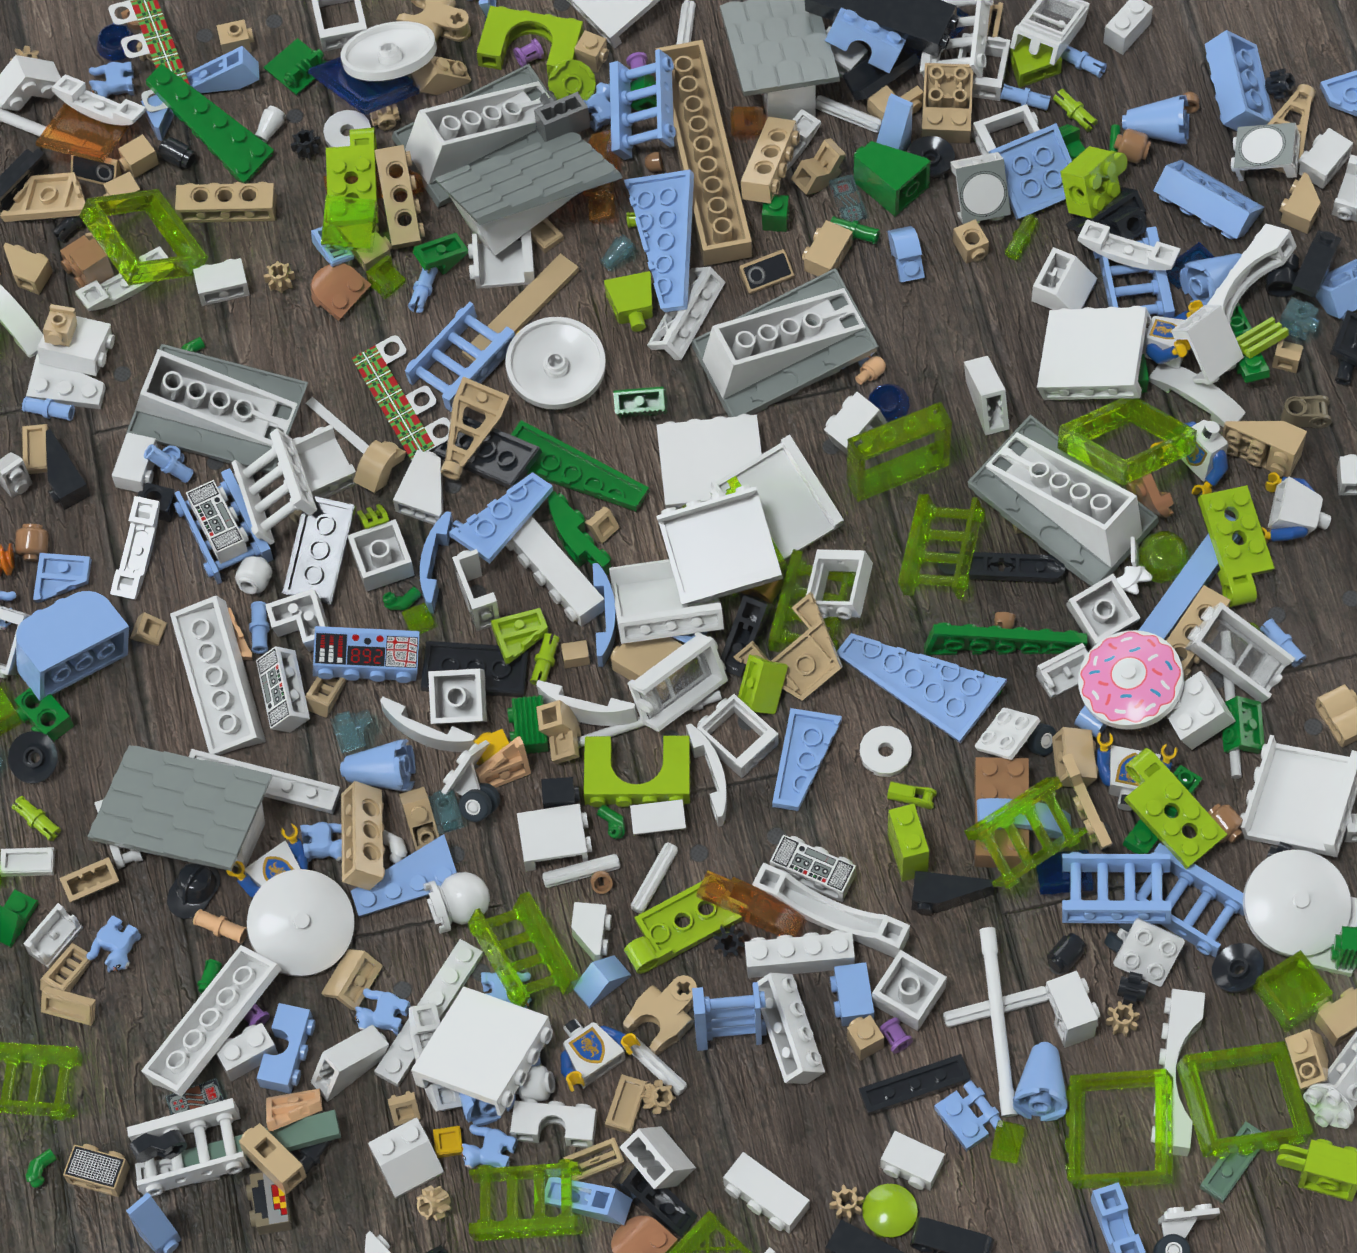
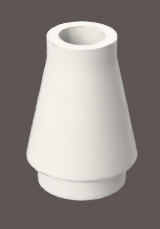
[255,105,286,143]

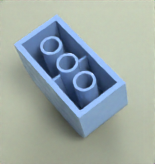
[16,591,129,701]

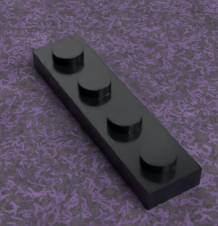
[859,1054,971,1116]

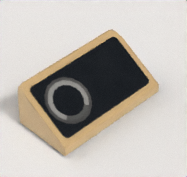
[71,150,122,185]
[739,249,795,295]

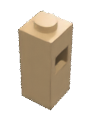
[239,1123,307,1195]

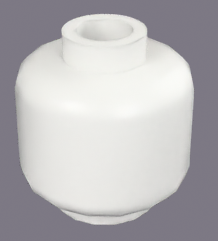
[235,556,272,594]
[515,1065,555,1102]

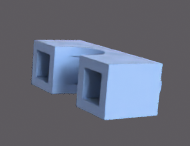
[825,7,906,73]
[257,1003,315,1094]
[1090,1182,1146,1253]

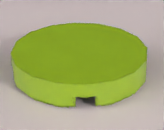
[548,59,596,101]

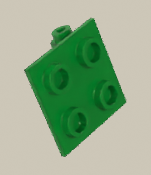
[263,38,331,96]

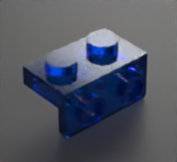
[1036,850,1093,895]

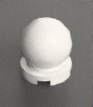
[423,872,490,934]

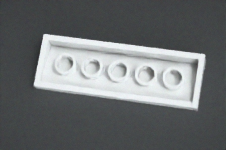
[170,596,266,756]
[141,945,282,1097]

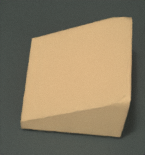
[130,612,167,646]
[561,640,590,668]

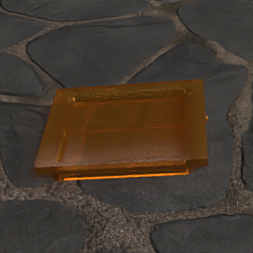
[36,103,130,163]

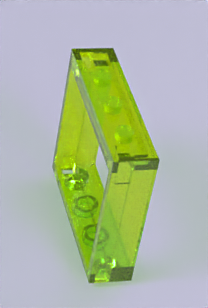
[79,189,208,285]
[1057,398,1197,485]
[847,402,952,502]
[1176,1041,1313,1159]
[1065,1069,1173,1189]

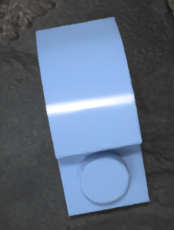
[887,226,925,282]

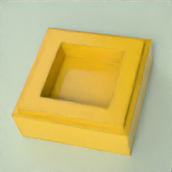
[433,1126,463,1158]

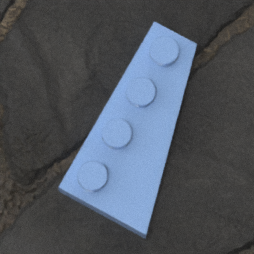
[449,472,553,564]
[772,708,842,811]
[351,834,457,918]

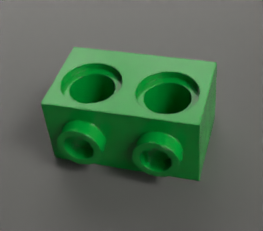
[14,688,74,741]

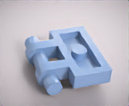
[934,1080,1004,1152]

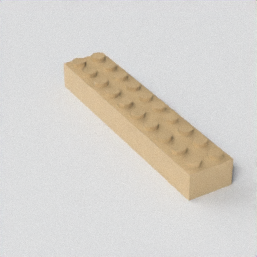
[656,40,752,266]

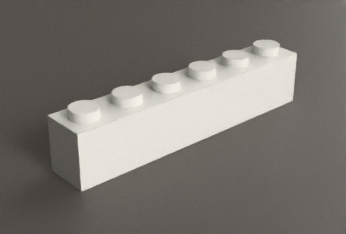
[506,516,605,627]

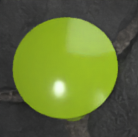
[862,1184,918,1238]

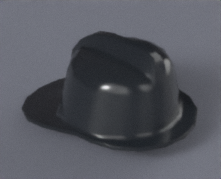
[167,863,220,919]

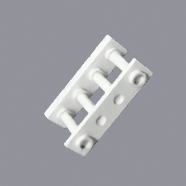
[920,0,993,78]
[232,428,317,545]
[127,1098,250,1196]

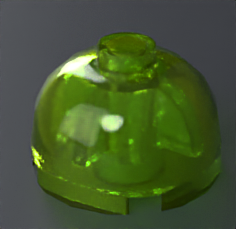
[1138,531,1189,583]

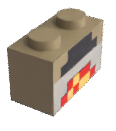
[246,1172,292,1235]

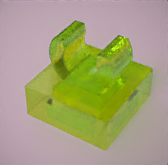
[401,602,436,634]

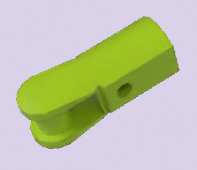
[887,781,937,809]

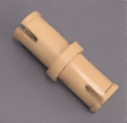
[193,909,248,944]

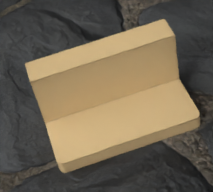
[322,949,383,1011]

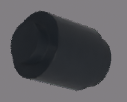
[158,137,196,169]
[1047,933,1086,973]

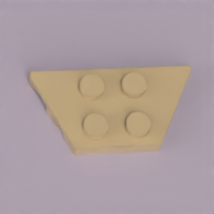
[0,172,88,222]

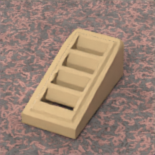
[305,677,347,718]
[40,943,93,992]

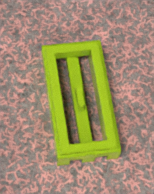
[1236,317,1289,358]
[357,504,389,529]

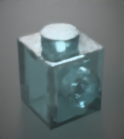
[428,790,464,835]

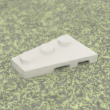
[26,353,106,409]

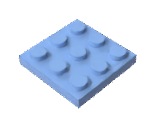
[989,123,1072,220]

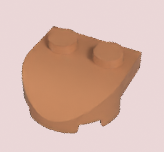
[310,263,372,321]
[1126,473,1174,518]
[611,1216,678,1253]

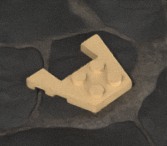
[734,592,843,701]
[1062,753,1112,850]

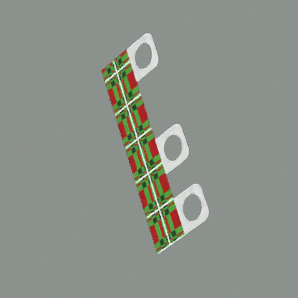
[108,0,190,112]
[352,335,450,460]

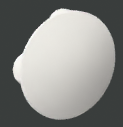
[1303,1084,1354,1129]

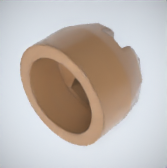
[1183,92,1200,113]
[645,151,663,172]
[994,612,1015,629]
[590,871,613,894]

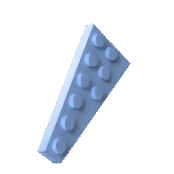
[624,170,694,312]
[837,633,1007,744]

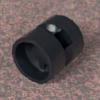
[1265,253,1299,297]

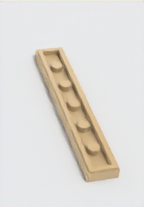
[462,253,579,363]

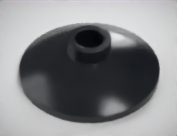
[907,136,955,177]
[8,731,58,783]
[1212,943,1264,993]

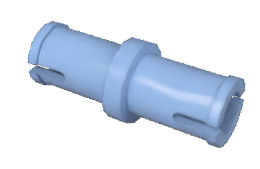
[1061,45,1107,78]
[1000,84,1051,111]
[408,267,438,313]
[22,396,75,421]
[144,444,193,483]
[249,601,270,654]
[1260,618,1306,667]

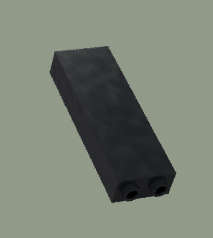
[804,0,959,57]

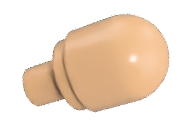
[855,356,886,385]

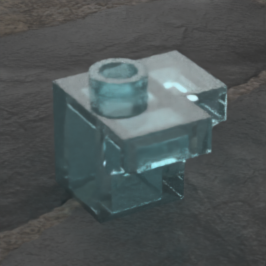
[330,709,373,753]

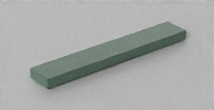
[181,1109,341,1168]

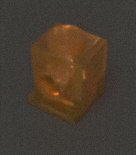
[730,106,767,136]

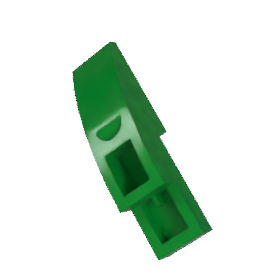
[1230,302,1270,383]
[548,490,611,576]
[1123,765,1202,854]

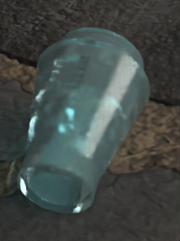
[600,234,636,271]

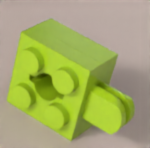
[1060,146,1127,219]
[1276,1139,1357,1202]

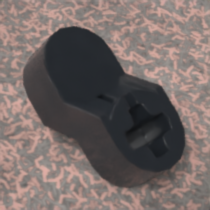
[129,1130,187,1163]

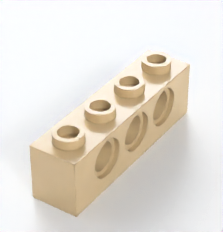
[741,117,800,204]
[375,145,425,250]
[175,182,277,223]
[1166,585,1231,681]
[341,781,385,891]

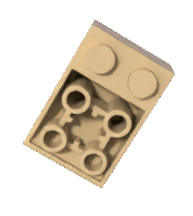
[922,63,973,143]
[1222,421,1307,477]

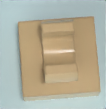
[585,507,620,544]
[388,1091,421,1126]

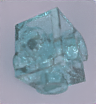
[1280,297,1320,341]

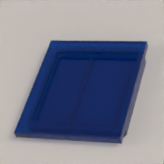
[308,57,420,115]

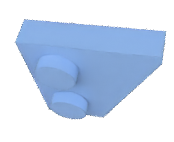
[33,553,92,603]

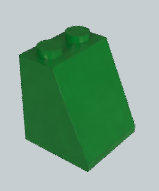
[853,141,931,217]

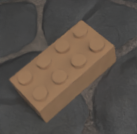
[974,757,1029,868]

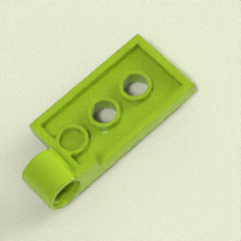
[326,127,378,227]
[1197,485,1275,607]
[1124,748,1227,870]
[624,874,742,974]

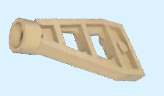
[1267,84,1316,174]
[440,377,509,480]

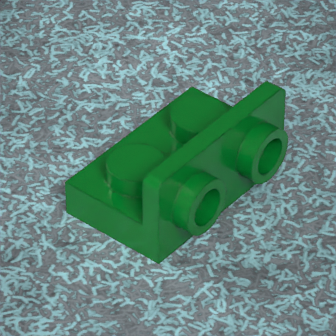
[1222,696,1265,754]

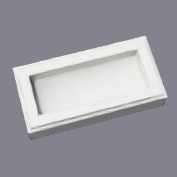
[0,847,55,877]

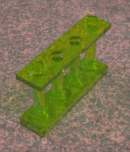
[897,494,985,600]
[769,549,856,652]
[964,776,1088,889]
[468,891,580,1008]
[0,1042,83,1120]
[469,1159,583,1241]

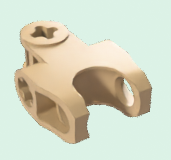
[396,0,471,42]
[623,975,697,1055]

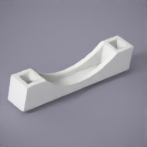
[1207,224,1297,324]
[752,863,910,958]
[1151,989,1205,1157]

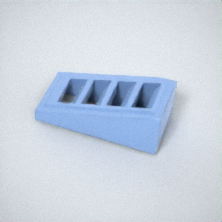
[311,224,354,267]

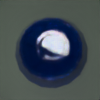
[97,24,137,61]
[868,383,910,426]

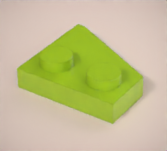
[491,608,548,664]

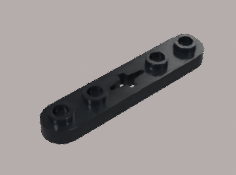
[937,551,1066,583]

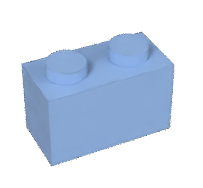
[829,962,874,1026]

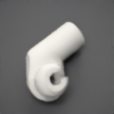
[383,830,407,864]

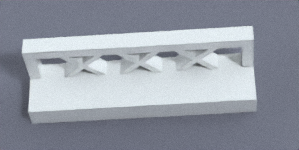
[647,267,725,360]

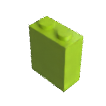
[887,804,929,882]

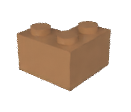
[60,235,114,288]

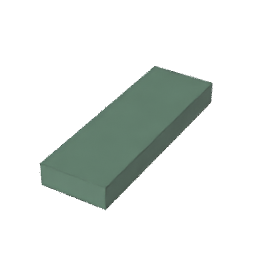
[1199,1121,1269,1204]

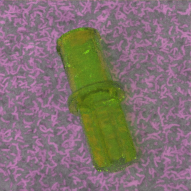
[1004,214,1038,260]

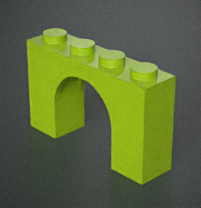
[477,6,584,78]
[584,736,690,807]

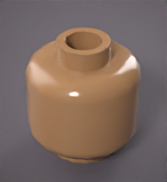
[1114,128,1151,164]
[15,524,49,562]
[1208,804,1243,843]

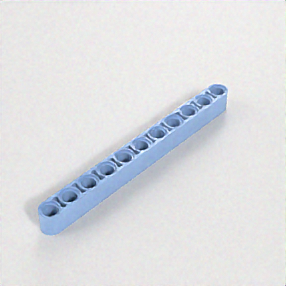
[1074,513,1241,738]

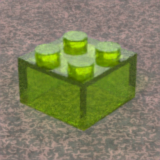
[321,195,378,253]
[1253,950,1333,1032]

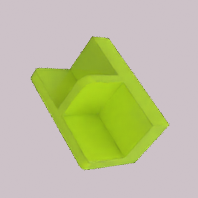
[738,654,788,714]

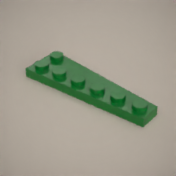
[146,63,274,184]
[511,420,650,511]
[924,622,1087,655]

